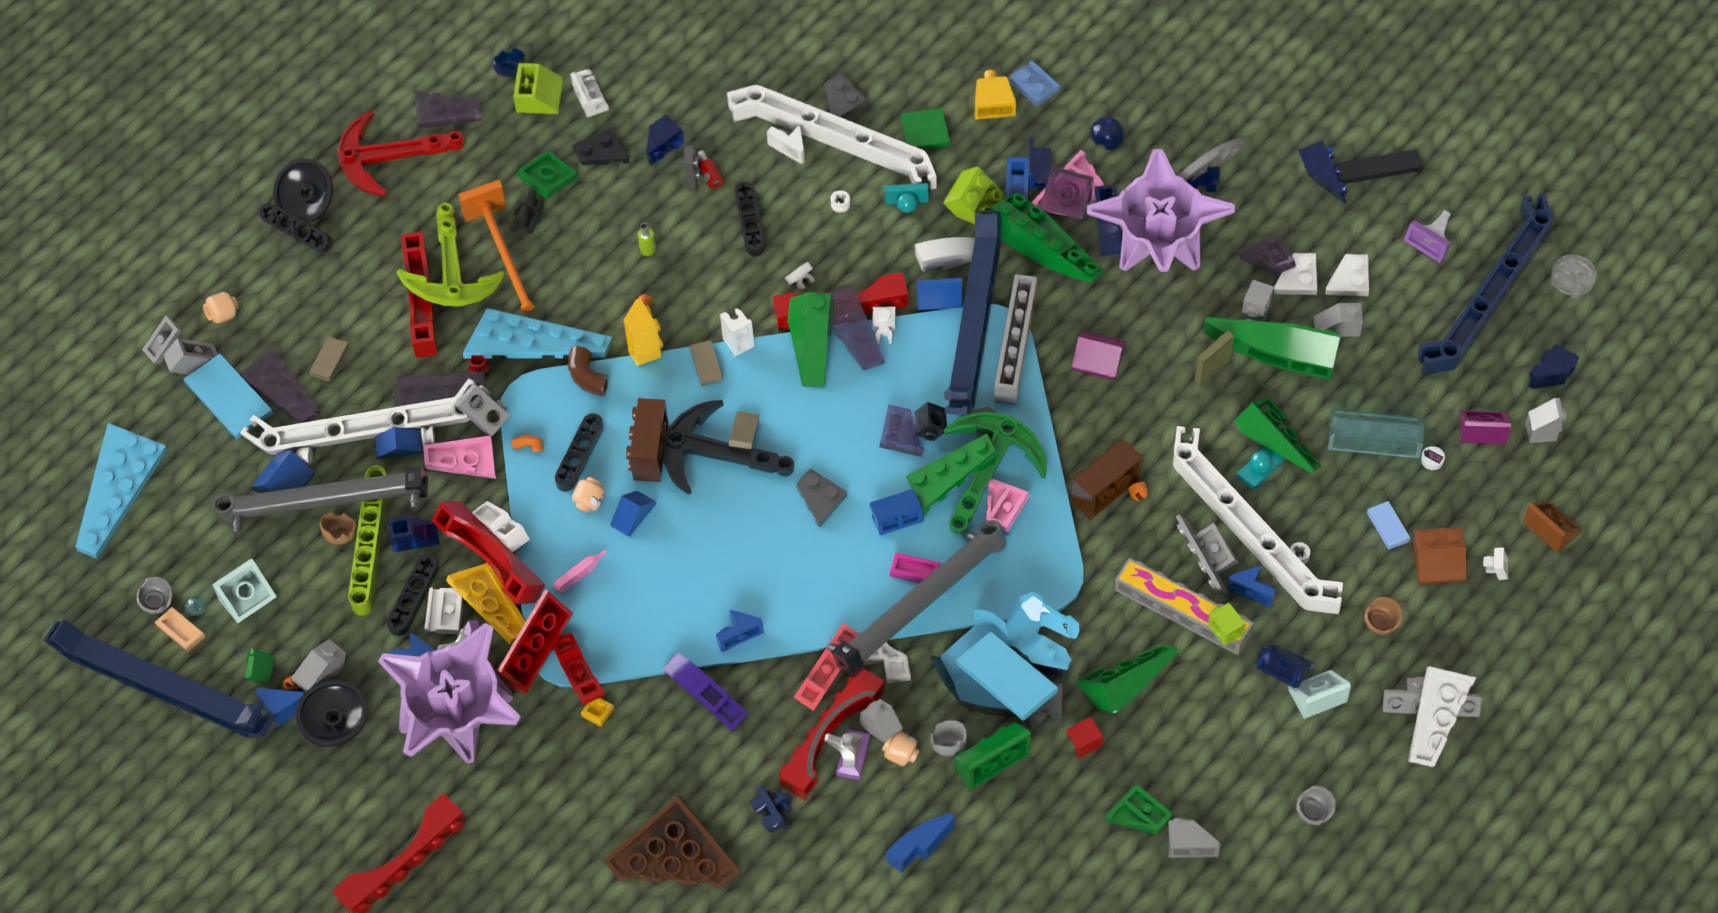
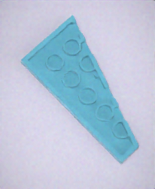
[463,308,613,358]
[76,423,168,559]

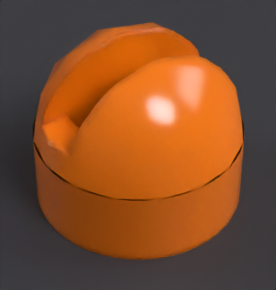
[1128,482,1148,501]

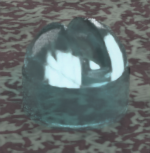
[184,596,205,616]

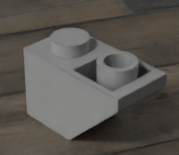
[1525,398,1566,443]

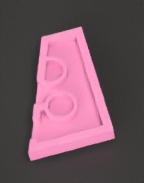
[423,436,496,479]

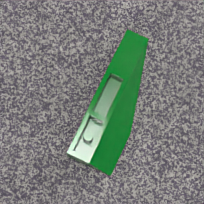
[990,192,1105,283]
[1203,317,1341,380]

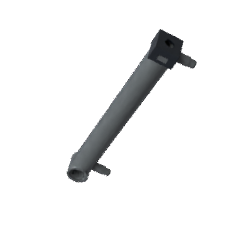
[213,466,428,534]
[828,520,1007,677]

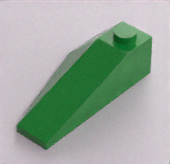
[788,292,835,388]
[1234,396,1322,473]
[1076,645,1179,713]

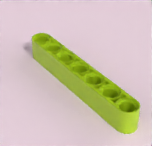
[348,466,388,616]

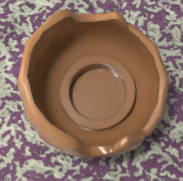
[319,511,357,545]
[1364,597,1403,635]

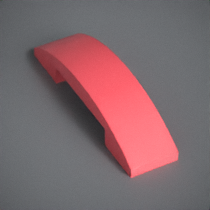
[794,623,859,711]

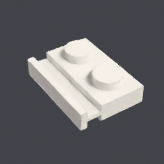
[425,588,464,634]

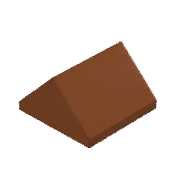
[1523,500,1583,553]

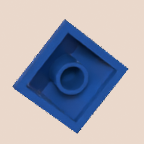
[916,278,963,310]
[251,450,315,493]

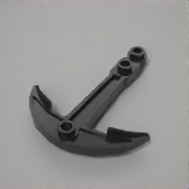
[663,400,795,495]

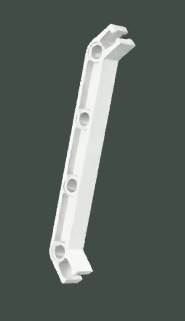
[727,85,936,190]
[240,378,480,455]
[1173,426,1343,614]

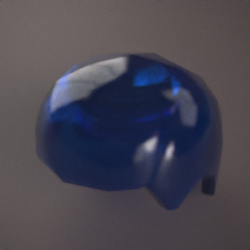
[492,48,525,77]
[1090,117,1125,150]

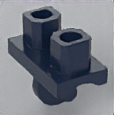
[750,786,793,833]

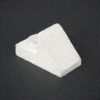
[767,126,805,164]

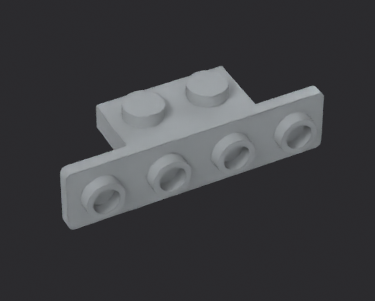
[1176,514,1238,596]
[1382,677,1482,717]

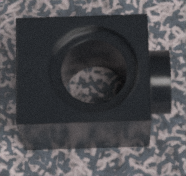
[914,402,947,442]

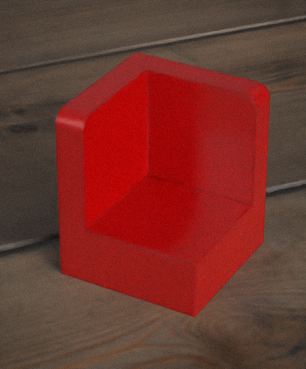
[1066,717,1103,759]

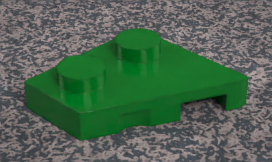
[1105,784,1174,835]

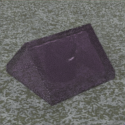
[1041,166,1094,220]

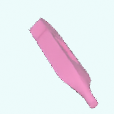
[553,550,607,593]

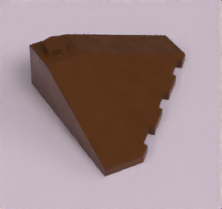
[603,796,741,887]

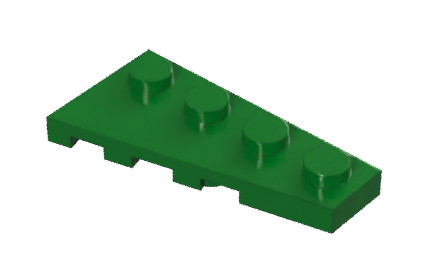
[906,434,998,515]

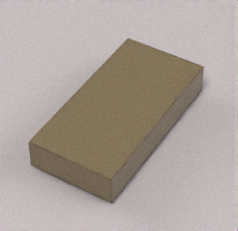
[309,337,349,382]
[689,340,723,386]
[729,411,759,449]

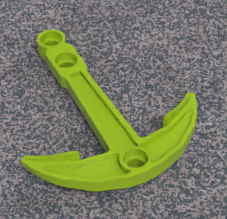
[397,203,505,306]

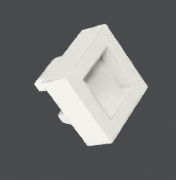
[785,262,814,290]
[1483,548,1509,580]

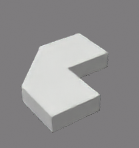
[863,642,911,683]

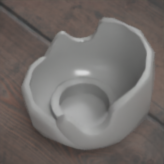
[137,577,173,615]
[931,720,967,756]
[1296,786,1336,825]

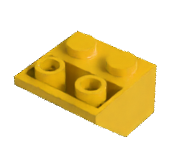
[623,298,663,366]

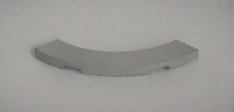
[1177,138,1244,182]

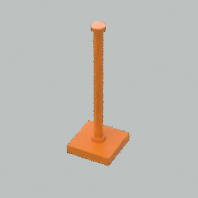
[458,180,535,312]

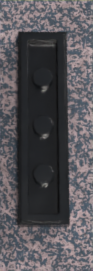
[1333,149,1423,185]

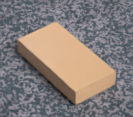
[155,607,205,653]

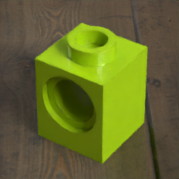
[1208,603,1246,646]

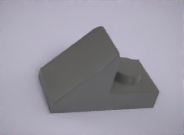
[1024,682,1063,727]

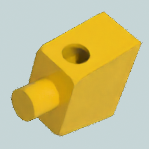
[975,70,1016,119]

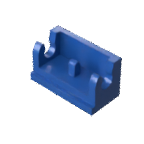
[869,489,923,535]

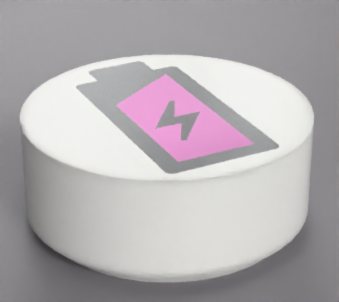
[1421,446,1445,470]

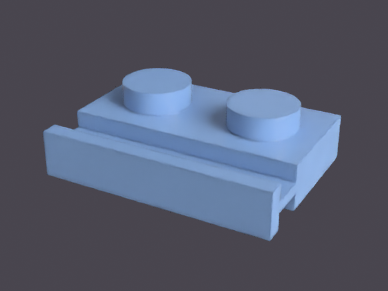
[1009,61,1060,107]

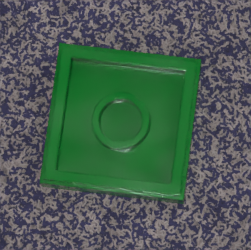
[900,108,950,150]
[517,150,578,199]

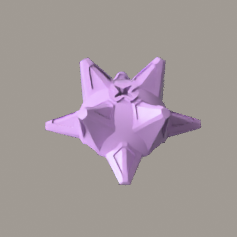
[1087,149,1235,272]
[378,623,521,763]

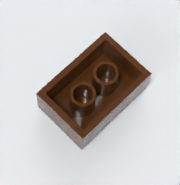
[626,398,669,482]
[1072,439,1143,520]

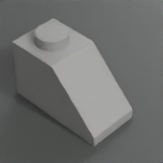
[1313,303,1363,337]
[163,338,218,375]
[292,639,346,692]
[859,699,903,742]
[1167,818,1220,858]

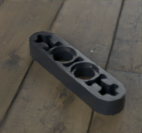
[735,182,765,256]
[259,203,333,252]
[554,413,604,492]
[387,554,439,636]

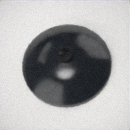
[273,158,333,223]
[295,680,368,747]

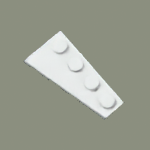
[1408,667,1476,767]

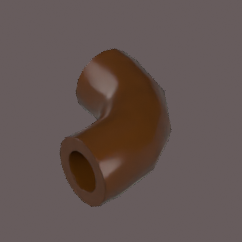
[568,346,609,397]

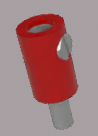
[697,150,723,189]

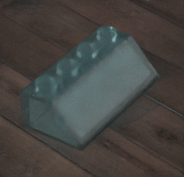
[1328,408,1424,458]

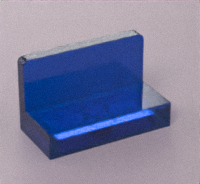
[1029,138,1052,188]
[1256,645,1316,688]

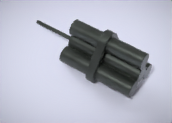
[510,188,544,234]

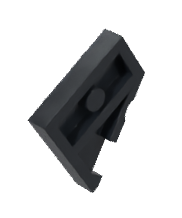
[572,128,629,166]

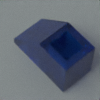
[646,114,684,165]
[1529,343,1579,389]
[387,515,440,552]

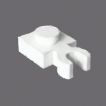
[873,307,895,344]

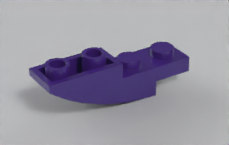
[662,652,748,732]

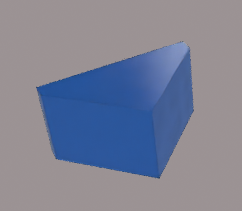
[375,427,423,459]
[610,491,656,537]
[256,688,304,726]

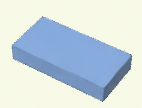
[1367,501,1410,550]

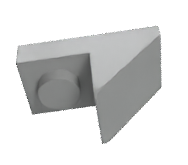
[142,315,183,364]

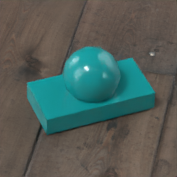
[884,183,928,213]
[1236,447,1285,491]

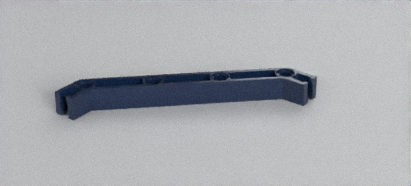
[1417,193,1553,375]
[944,211,1002,415]
[43,620,276,738]

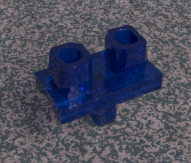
[1180,160,1220,193]

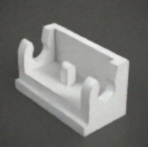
[570,69,609,117]
[720,309,754,356]

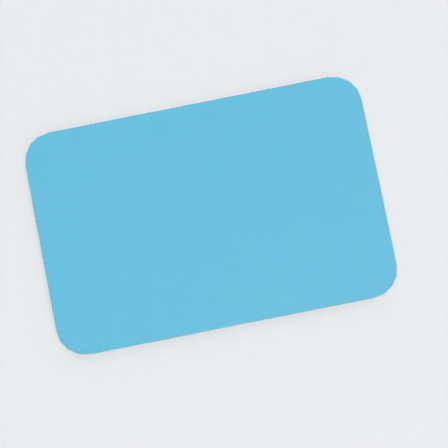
[501,304,1083,687]

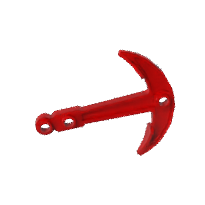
[338,111,465,196]

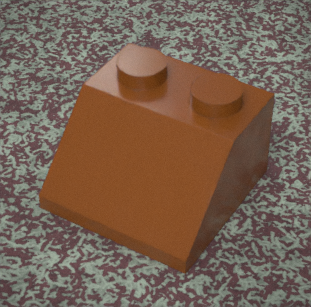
[1412,527,1466,584]

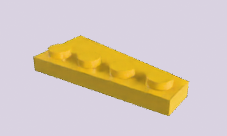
[446,563,525,645]

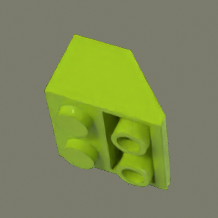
[513,63,564,114]
[943,166,1006,224]

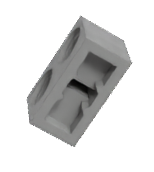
[1241,280,1274,322]
[455,385,510,436]

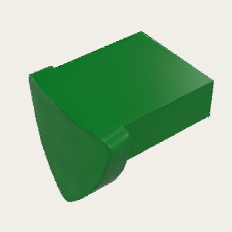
[245,649,275,686]

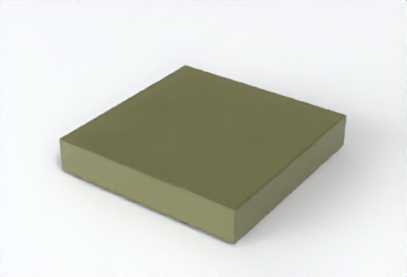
[1194,331,1234,386]

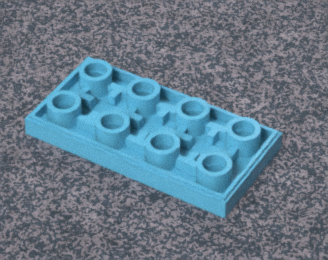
[184,354,273,440]
[956,632,1058,721]

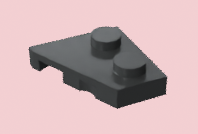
[684,146,701,189]

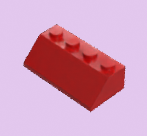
[496,590,573,694]

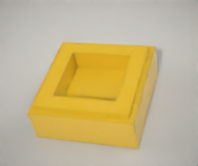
[581,698,614,727]

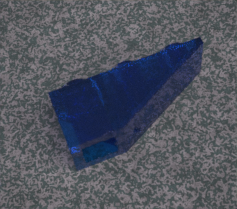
[1299,140,1348,203]
[1094,184,1122,255]

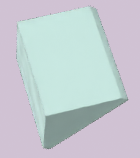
[212,558,277,623]
[1288,670,1351,719]

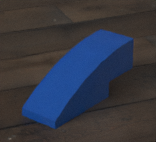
[886,813,955,873]

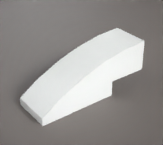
[915,237,975,271]
[472,501,530,552]

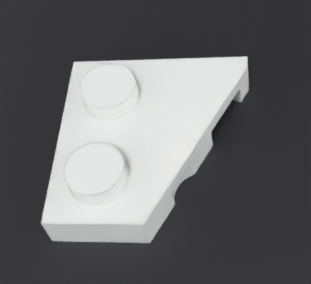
[1273,253,1317,295]
[1325,254,1369,296]

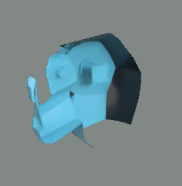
[930,592,1079,716]

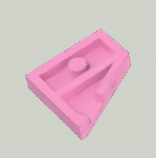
[986,478,1030,532]

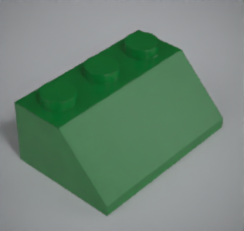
[954,722,1031,790]

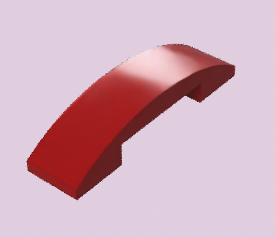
[553,632,605,705]

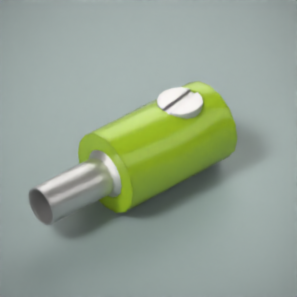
[637,222,656,256]

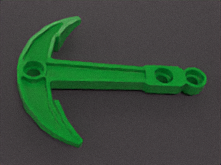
[944,412,1047,534]

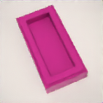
[889,552,941,583]

